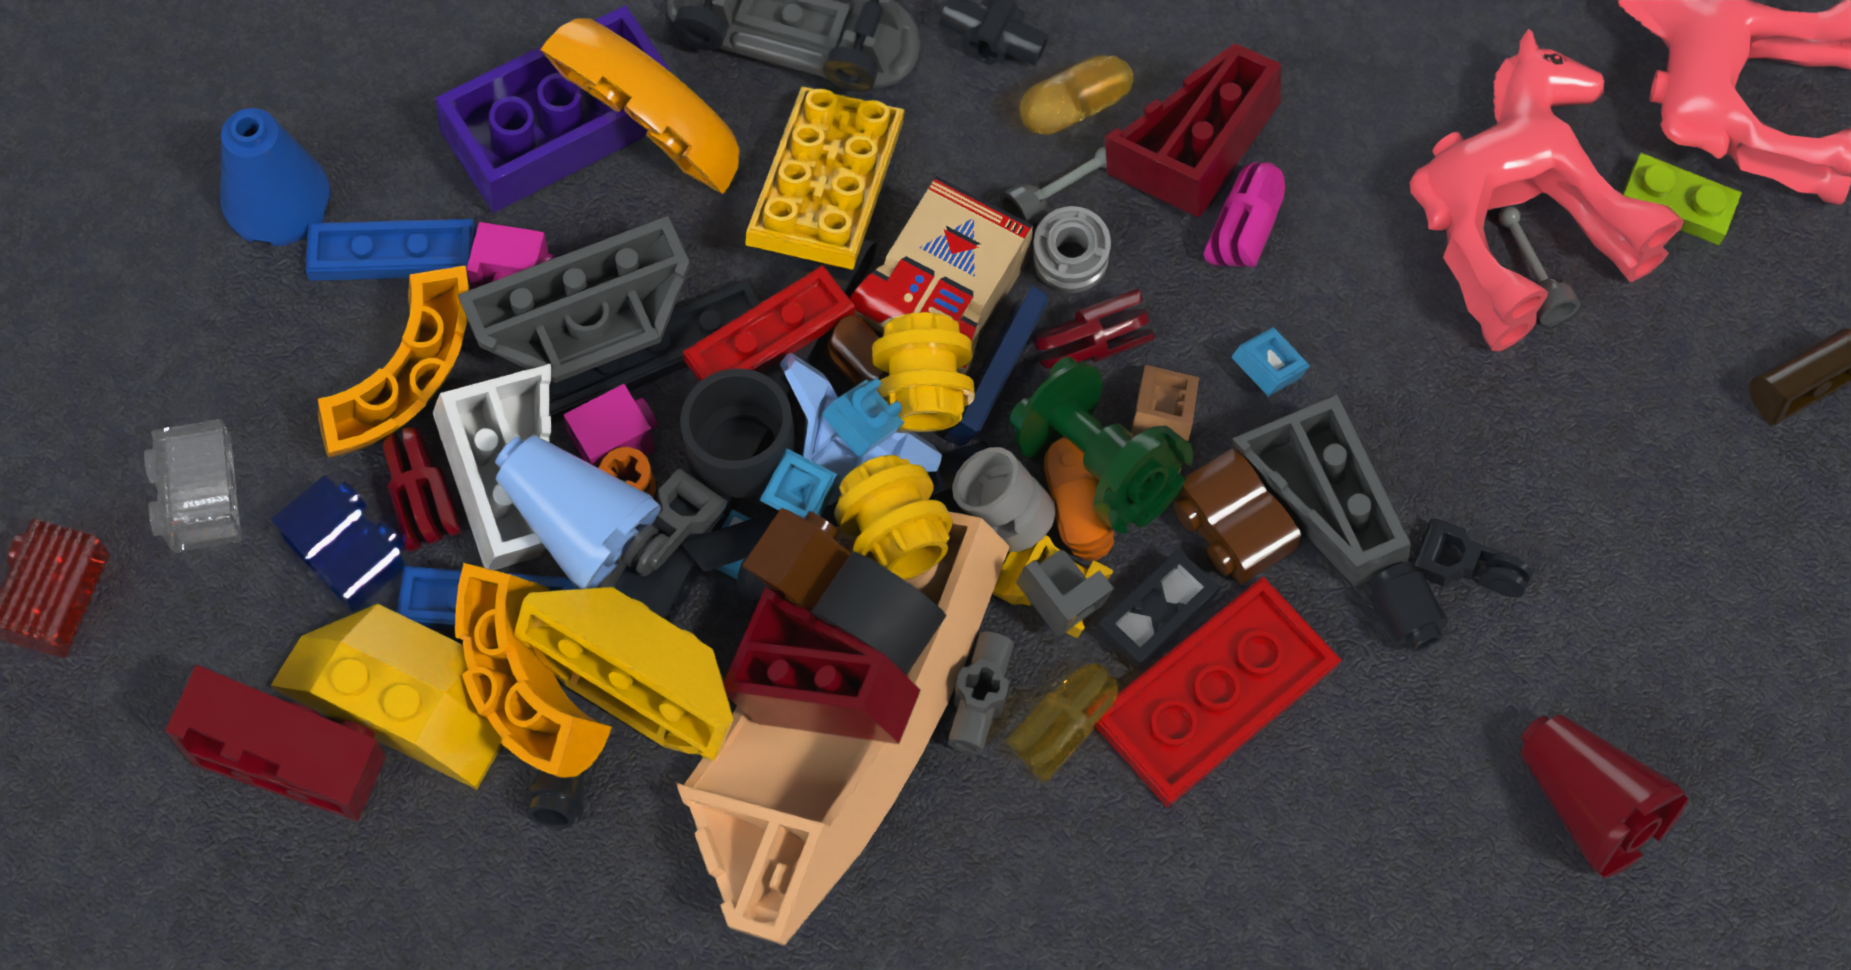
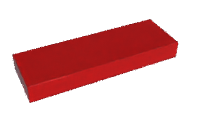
[683,265,855,381]

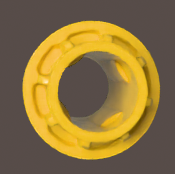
[872,312,975,432]
[834,455,953,580]

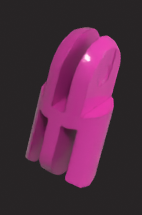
[1204,162,1285,268]

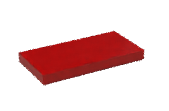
[1090,576,1342,808]

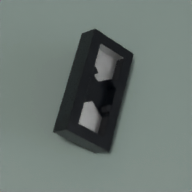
[1097,549,1220,670]

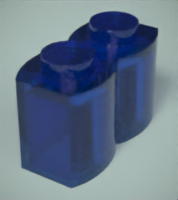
[271,475,405,612]

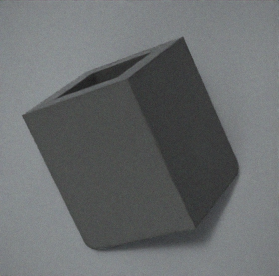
[1016,550,1114,637]

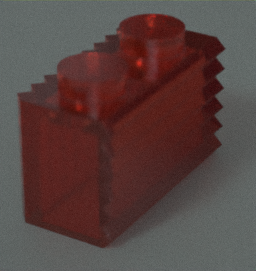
[0,518,110,658]

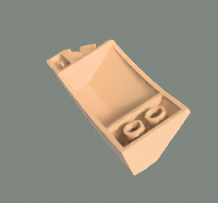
[676,512,1010,945]

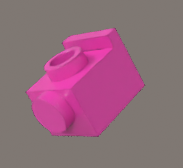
[466,222,556,289]

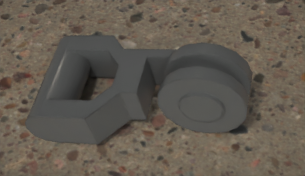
[623,468,727,576]

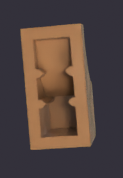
[1130,365,1199,474]

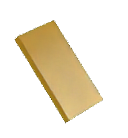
[745,87,904,270]

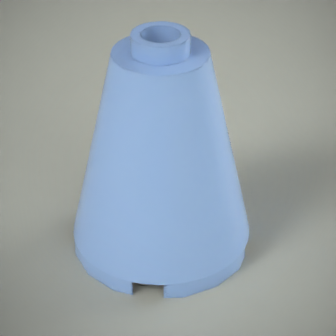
[495,435,661,589]

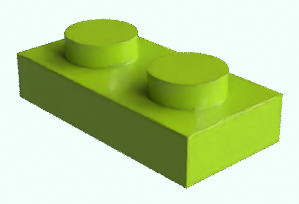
[1622,153,1742,245]

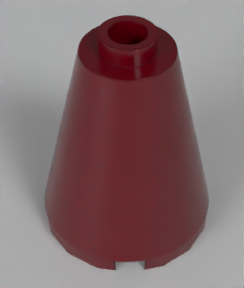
[1521,715,1688,879]

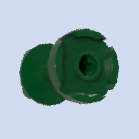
[1009,357,1193,534]

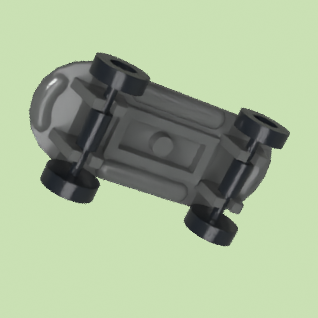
[667,0,920,92]

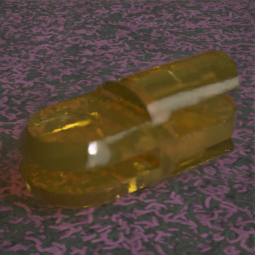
[1019,55,1133,135]
[1005,663,1118,783]

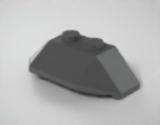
[458,216,690,383]

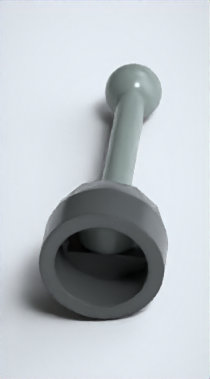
[1000,147,1107,225]
[1499,206,1581,325]

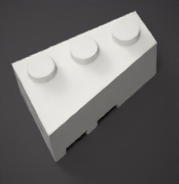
[433,364,551,570]

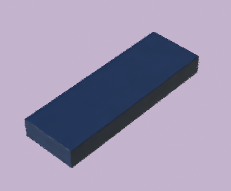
[944,286,1048,447]

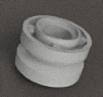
[1033,206,1111,293]

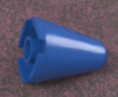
[220,108,331,246]

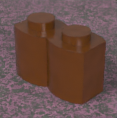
[1174,448,1301,585]

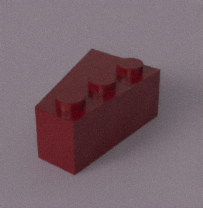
[1104,43,1281,218]
[723,587,921,744]
[165,664,386,822]

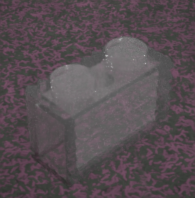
[144,419,242,553]

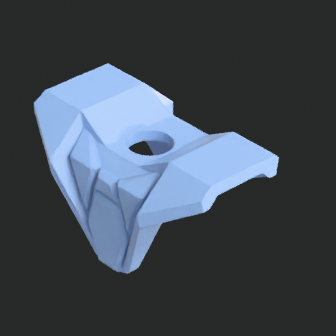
[779,353,942,505]

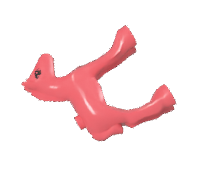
[1618,0,1851,206]
[1409,29,1684,351]

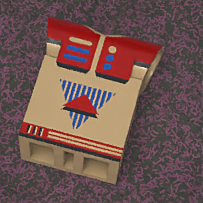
[850,176,1033,376]

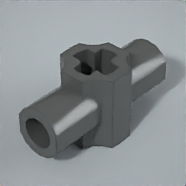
[948,632,1014,755]

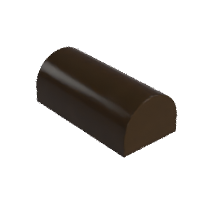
[1750,328,1851,426]

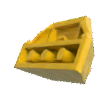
[513,587,734,761]
[270,604,503,790]

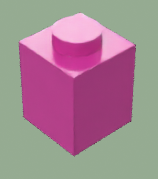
[563,384,658,471]

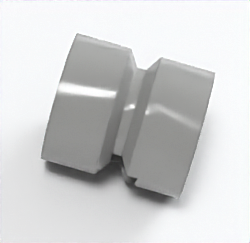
[952,447,1056,552]

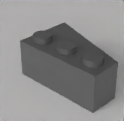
[1232,395,1411,586]

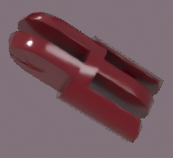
[1034,288,1156,369]
[383,427,461,552]

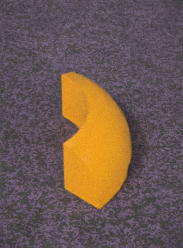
[540,18,740,194]
[318,266,469,459]
[455,563,612,778]

